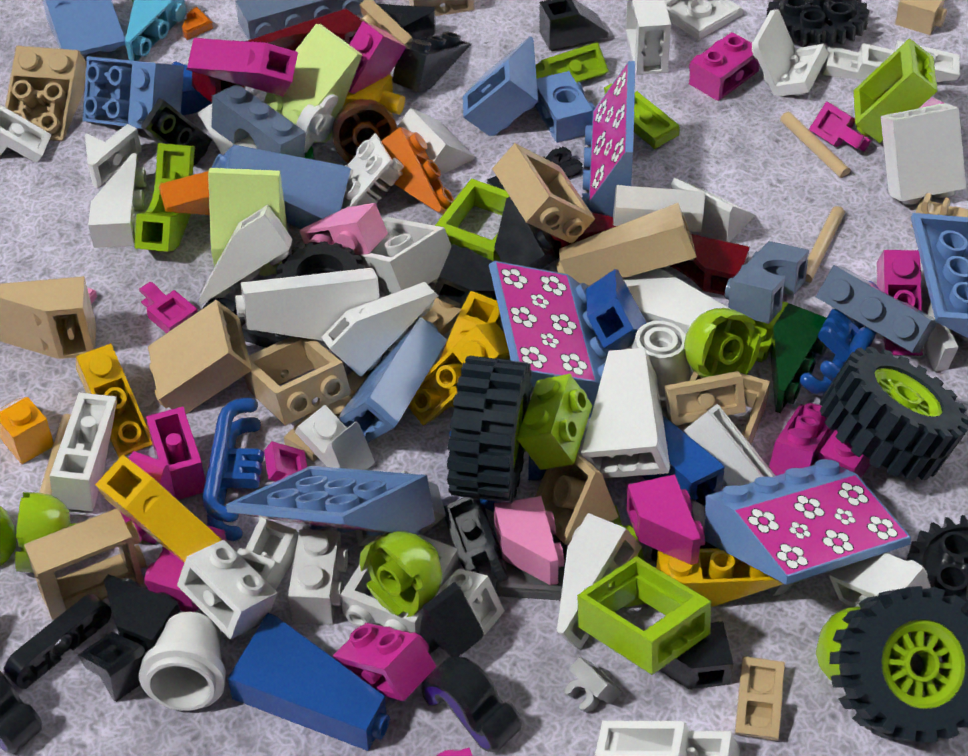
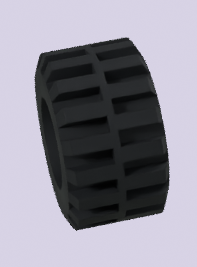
[276,242,365,279]

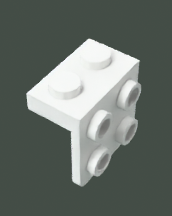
[752,9,828,97]

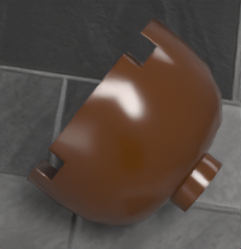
[332,99,398,163]

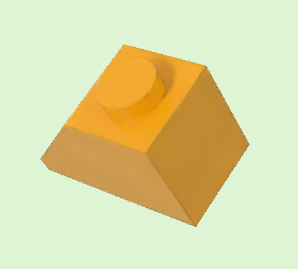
[0,396,54,465]

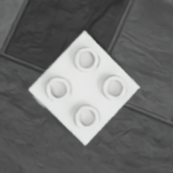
[342,133,404,208]

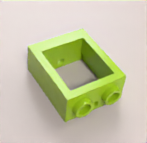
[853,38,938,143]
[435,178,509,262]
[577,556,711,675]

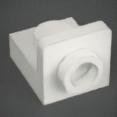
[436,569,505,637]

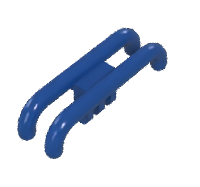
[800,281,879,396]
[203,398,264,541]

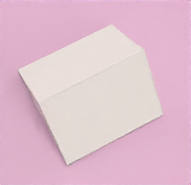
[397,108,475,175]
[671,177,755,242]

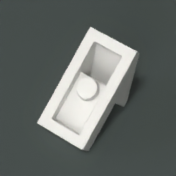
[0,105,52,162]
[85,124,142,188]
[295,405,375,470]

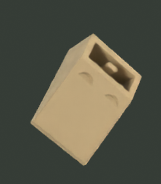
[5,46,87,141]
[0,276,96,359]

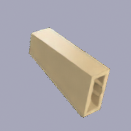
[556,203,697,286]

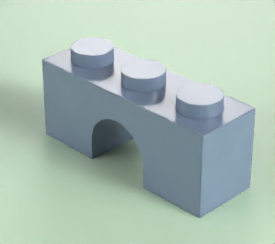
[211,84,306,158]
[725,241,809,324]
[816,265,937,353]

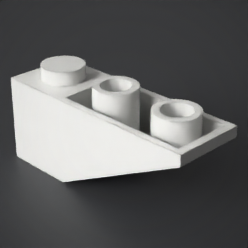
[88,153,147,248]
[198,204,292,305]
[321,282,438,377]

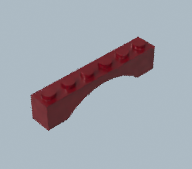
[192,8,362,102]
[550,212,750,296]

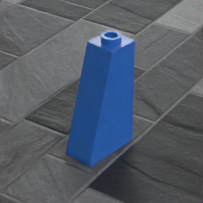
[642,416,725,507]
[227,612,390,751]

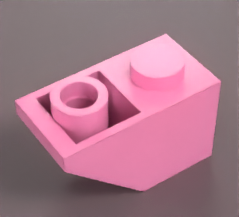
[299,203,388,255]
[494,496,564,585]

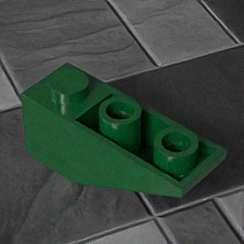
[770,303,828,414]

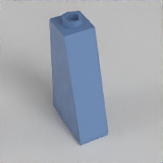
[212,145,351,229]
[337,317,447,443]

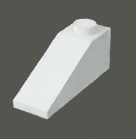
[50,392,117,512]
[557,513,642,651]

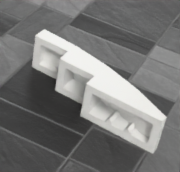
[823,41,960,82]

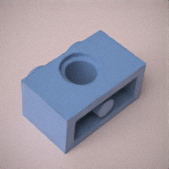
[534,71,595,143]

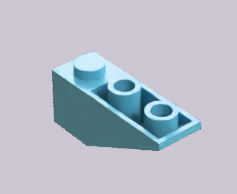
[125,0,187,61]

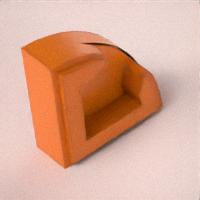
[182,7,213,40]

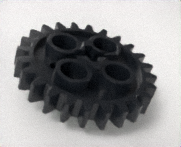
[766,0,869,47]
[906,515,968,611]

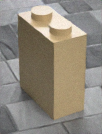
[148,300,252,414]

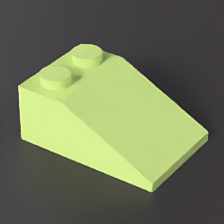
[264,24,362,143]
[208,168,289,276]

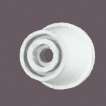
[631,321,693,407]
[139,612,226,711]

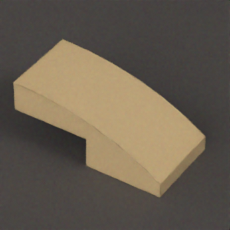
[735,656,785,741]

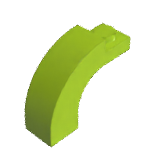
[134,143,195,252]

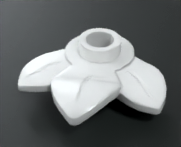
[296,94,338,153]

